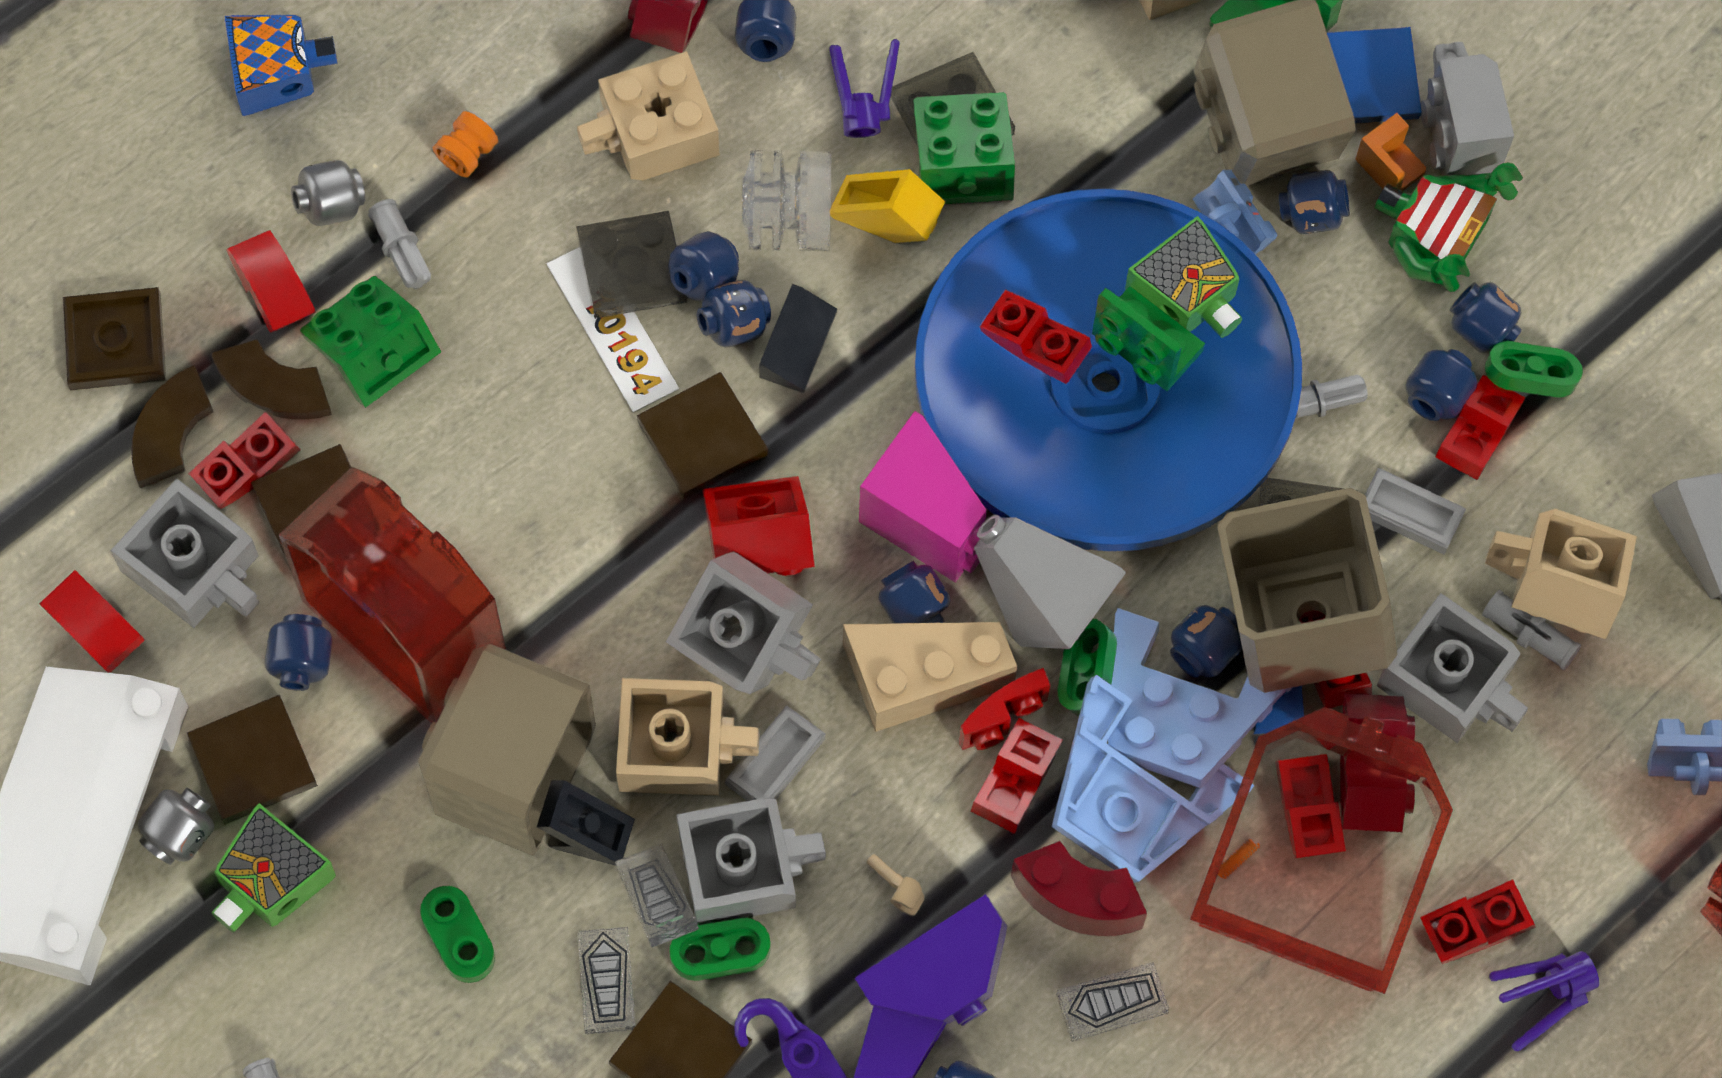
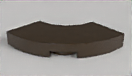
[211,339,332,419]
[131,365,214,488]

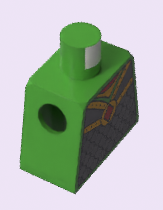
[1125,216,1243,338]
[211,803,336,933]

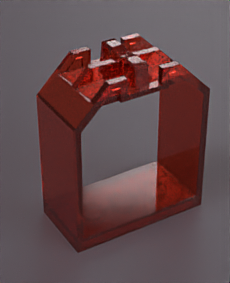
[279,467,506,724]
[1189,707,1453,995]

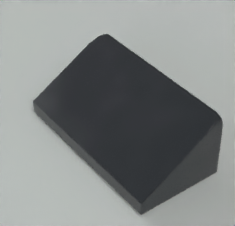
[759,284,837,393]

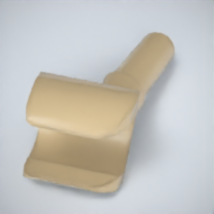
[867,854,924,916]

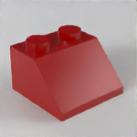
[703,476,815,576]

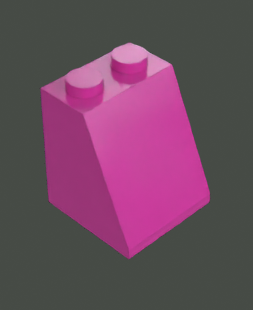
[859,411,986,583]

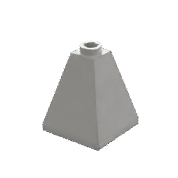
[1652,473,1722,603]
[974,515,1126,649]

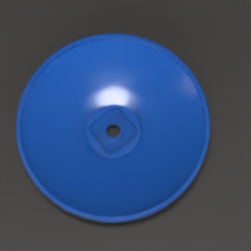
[915,189,1302,551]

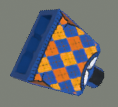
[225,15,338,116]

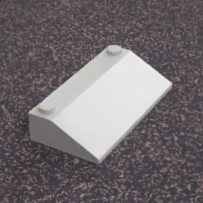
[0,667,188,985]

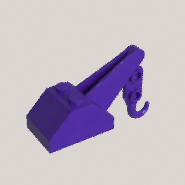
[734,894,1008,1078]

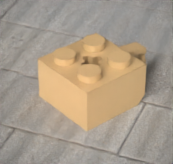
[577,51,720,181]
[1485,509,1637,639]
[616,678,760,796]

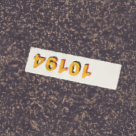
[546,241,679,412]

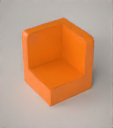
[1355,113,1426,191]

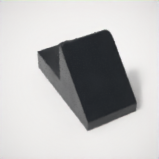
[537,780,635,866]

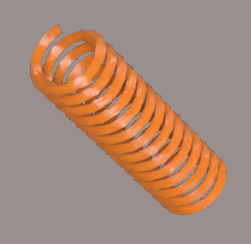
[1215,839,1260,879]

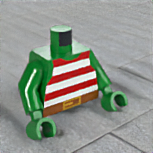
[1374,162,1523,292]

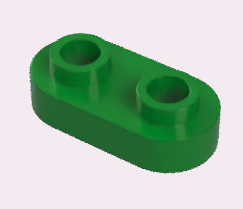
[1485,341,1583,397]
[1058,618,1117,716]
[420,886,495,983]
[670,918,771,981]

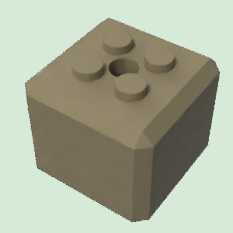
[1194,0,1356,186]
[1217,488,1397,693]
[418,644,596,856]

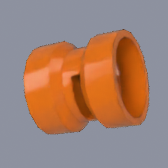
[433,111,498,178]

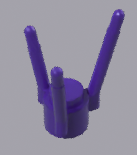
[829,39,900,138]
[1489,951,1599,1052]

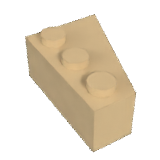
[843,622,1017,732]

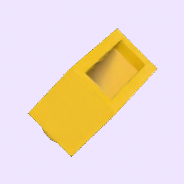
[828,169,945,243]

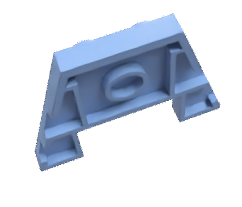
[1108,608,1293,788]
[1052,675,1254,883]

